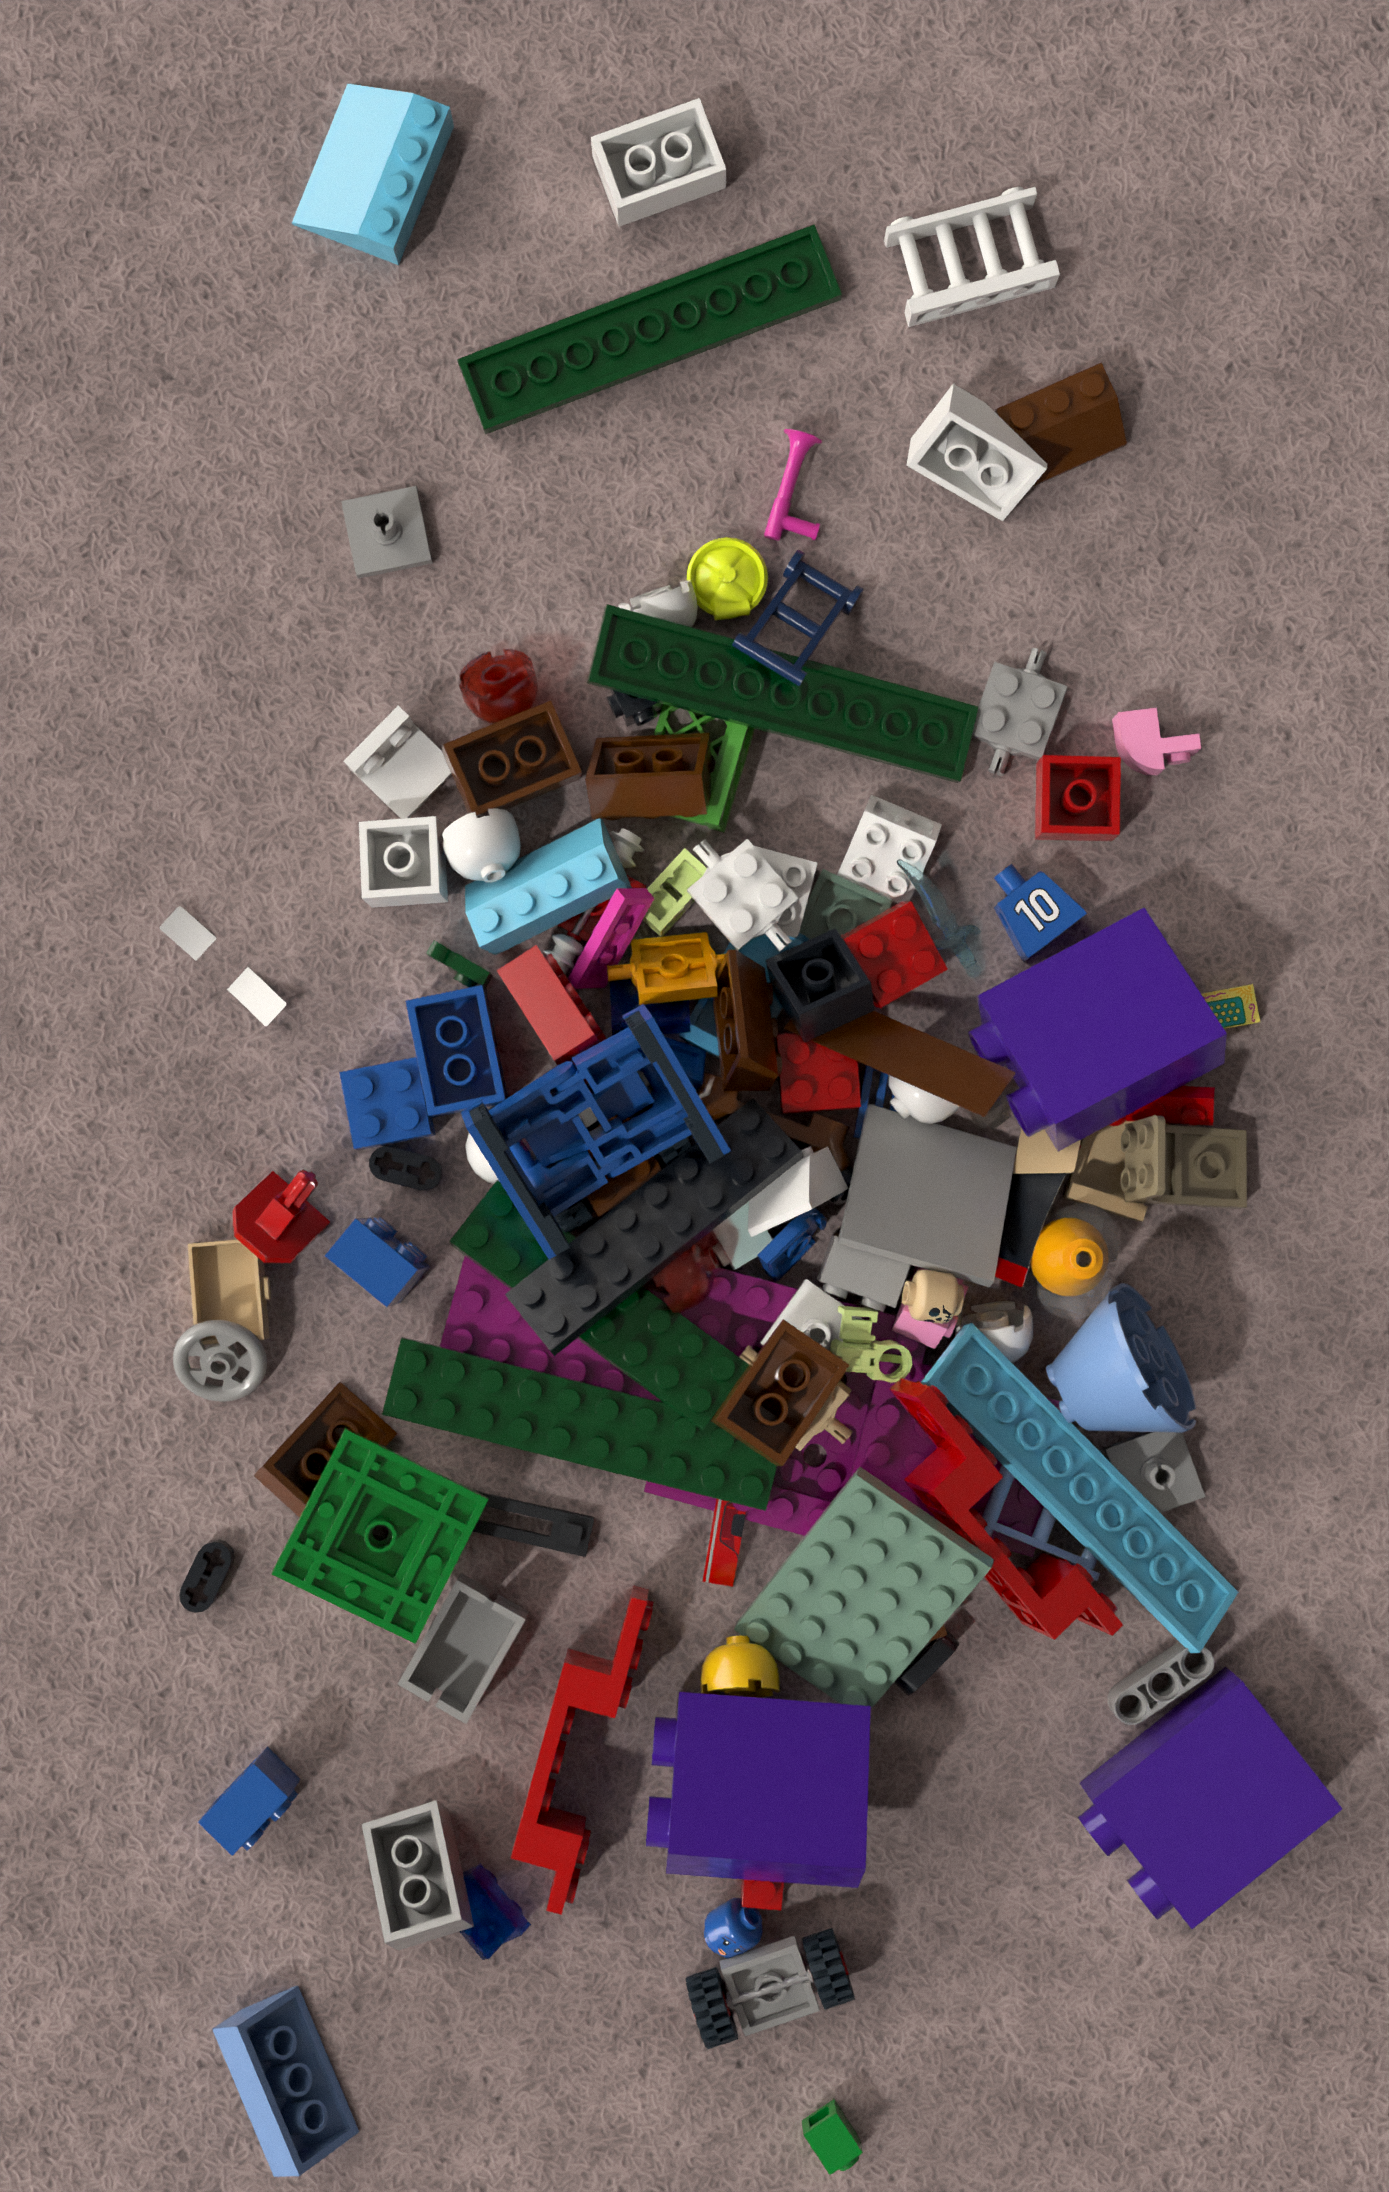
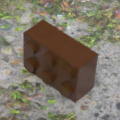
[442,700,582,818]

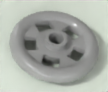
[173,1320,267,1402]

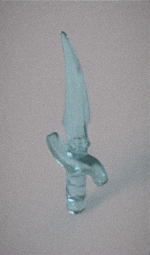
[897,859,981,978]

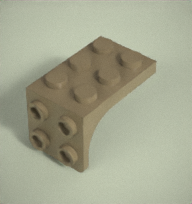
[1121,1115,1247,1209]

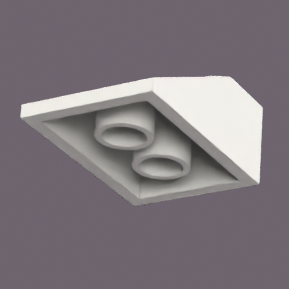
[906,384,1047,521]

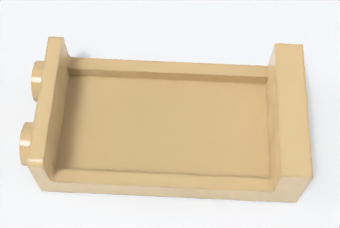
[1063,1121,1170,1221]

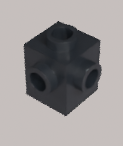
[606,690,662,727]

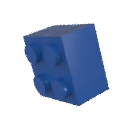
[339,1057,436,1150]
[198,1746,301,1856]

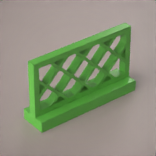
[654,704,755,833]

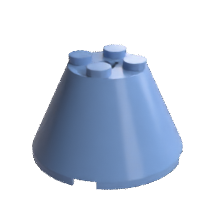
[1046,1283,1196,1433]

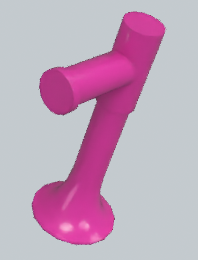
[764,429,822,541]

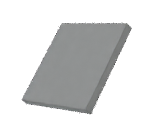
[838,1104,1017,1287]

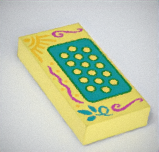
[1201,984,1260,1029]

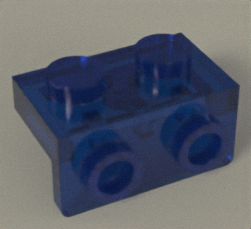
[459,1863,531,1960]

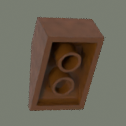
[711,1319,850,1466]
[254,1382,398,1517]

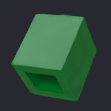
[802,2099,863,2175]

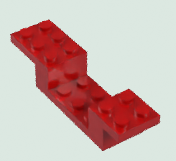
[889,1378,1123,1640]
[510,1585,654,1915]

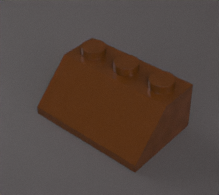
[995,362,1127,488]
[585,733,711,821]
[713,950,782,1091]

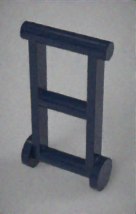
[732,549,864,687]

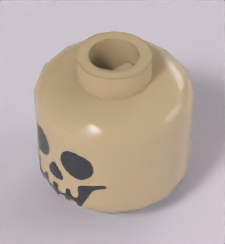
[902,1270,964,1324]

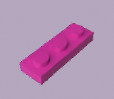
[568,888,655,989]

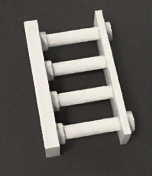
[884,187,1060,327]

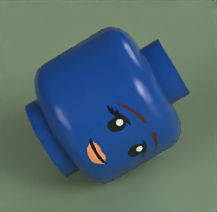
[704,1898,762,1958]

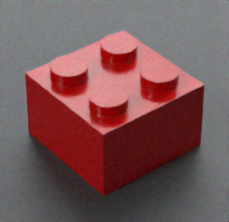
[1035,755,1121,841]
[841,901,948,1008]
[776,1033,861,1114]

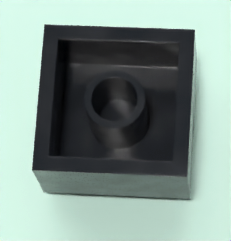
[765,928,875,1043]

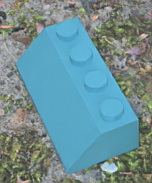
[465,818,632,955]

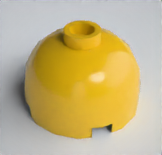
[700,1636,780,1698]

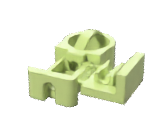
[830,1306,912,1383]

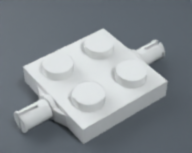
[687,839,798,952]

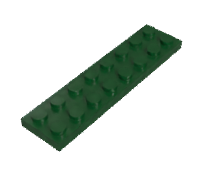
[449,1180,749,1431]

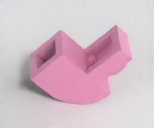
[1112,708,1201,775]

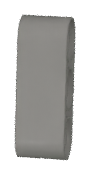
[1107,1642,1214,1725]

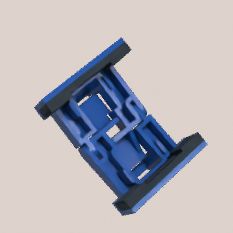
[461,1004,731,1260]

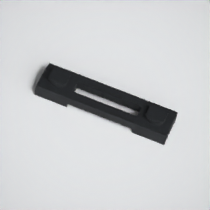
[472,1490,595,1557]

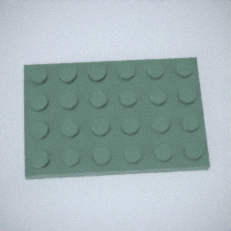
[734,1467,994,1709]

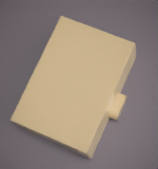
[188,1240,271,1345]

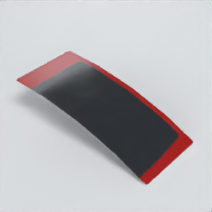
[995,1145,1082,1287]

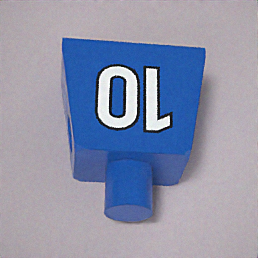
[994,864,1087,962]

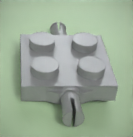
[971,648,1068,776]

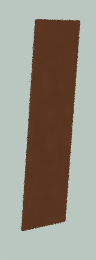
[784,1011,1016,1117]

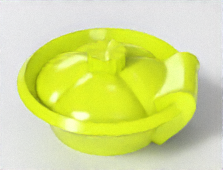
[687,537,768,620]

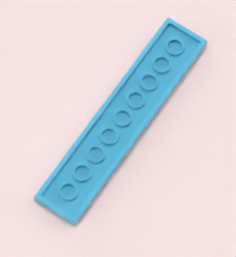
[921,1323,1239,1653]

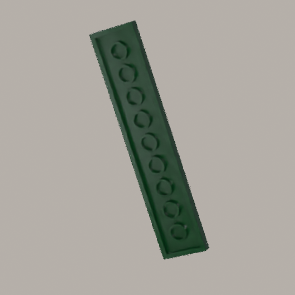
[457,224,842,435]
[587,604,978,783]
[382,1337,777,1511]

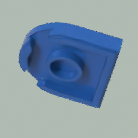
[758,1208,827,1282]

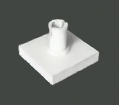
[760,1279,863,1357]

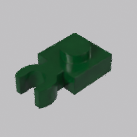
[426,940,493,988]

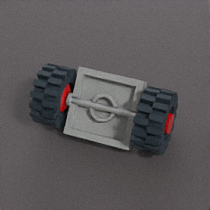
[686,1928,855,2050]

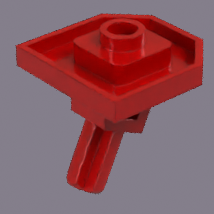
[232,1169,330,1263]

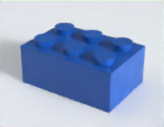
[405,985,508,1118]
[325,1217,430,1307]

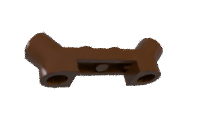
[696,1072,851,1172]

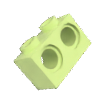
[643,848,707,937]

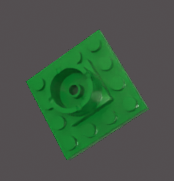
[271,1427,488,1644]

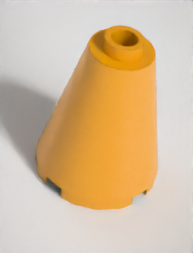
[1030,1218,1109,1296]

